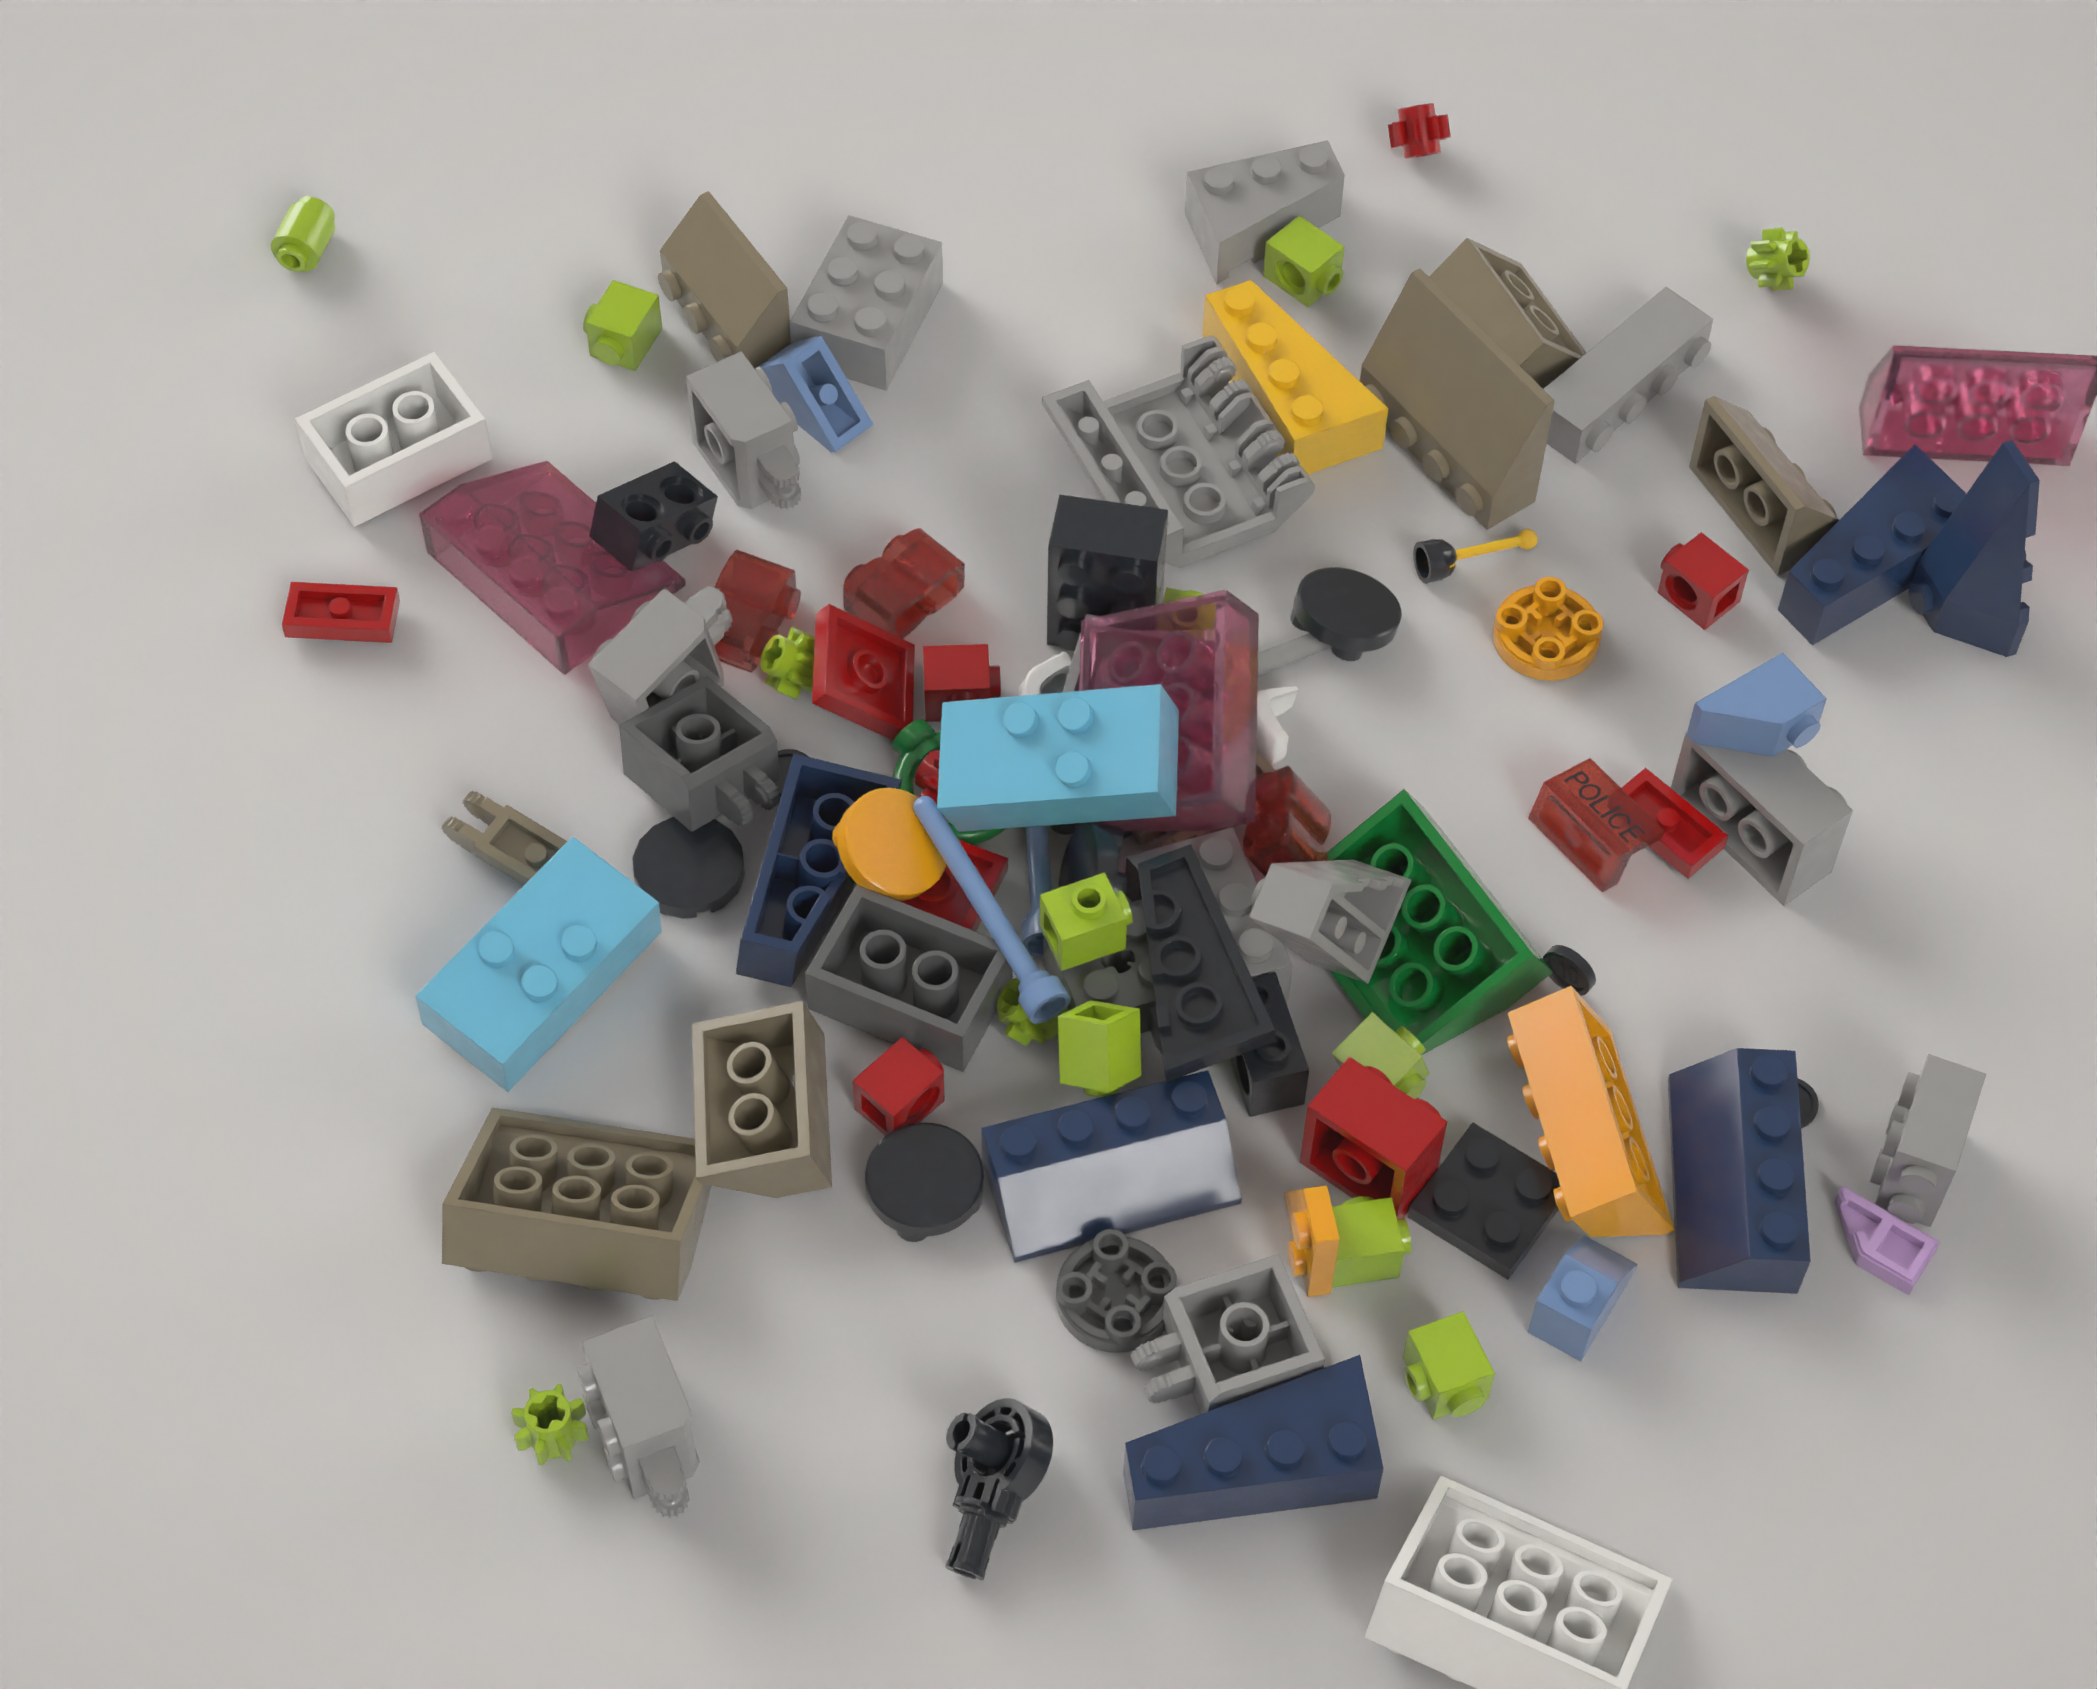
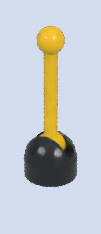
[1413,529,1538,584]

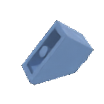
[758,336,873,453]
[1686,653,1827,757]
[1528,1236,1638,1361]

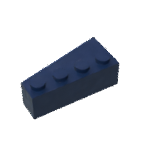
[1778,444,1966,645]
[736,753,902,987]
[1123,1355,1384,1530]

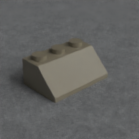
[658,191,791,369]
[1429,238,1586,389]
[1689,396,1839,576]
[692,1001,832,1198]

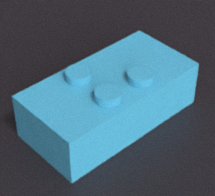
[937,684,1179,832]
[415,836,662,1092]

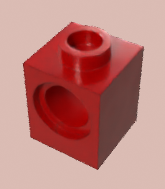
[1657,532,1749,630]
[923,644,1001,722]
[852,1037,945,1136]

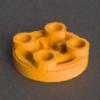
[1493,577,1604,681]
[832,788,946,901]

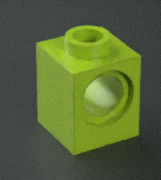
[1263,215,1345,307]

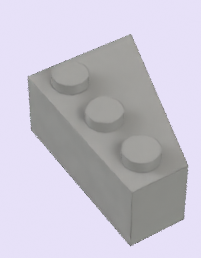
[1249,859,1411,984]

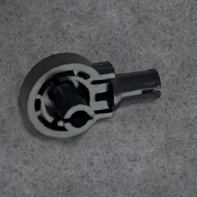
[945,1398,1053,1580]

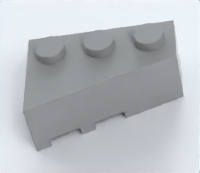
[1185,140,1345,284]
[1125,827,1293,1001]

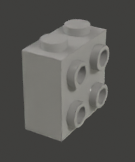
[1870,1054,1986,1227]

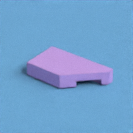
[1835,1186,1940,1295]

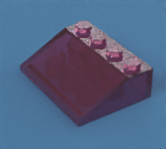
[1859,345,2097,466]
[419,461,686,676]
[1074,590,1259,831]

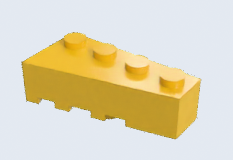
[1202,280,1389,474]

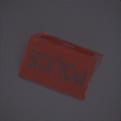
[1528,758,1666,892]

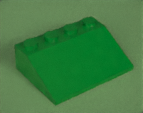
[1316,789,1553,1056]

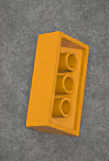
[1507,986,1675,1237]

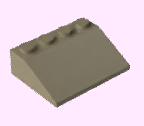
[1360,268,1555,530]
[442,1107,712,1301]

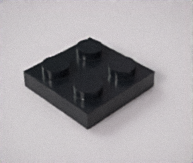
[1408,1122,1560,1280]

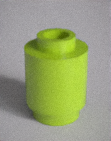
[270,196,335,272]

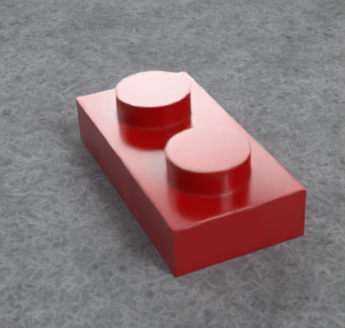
[282,582,400,643]
[1605,767,1729,879]

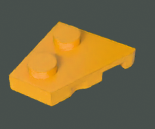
[1284,1185,1340,1297]

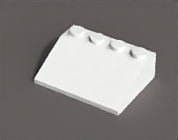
[1365,1476,1673,1689]

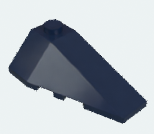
[1908,440,2040,657]

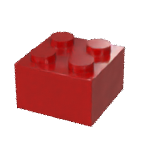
[1299,1056,1448,1219]

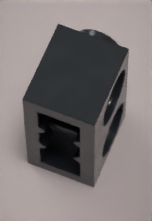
[589,461,718,572]
[1230,972,1309,1117]

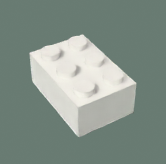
[295,352,493,527]

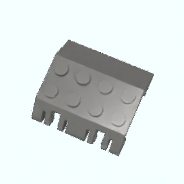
[1042,336,1315,568]

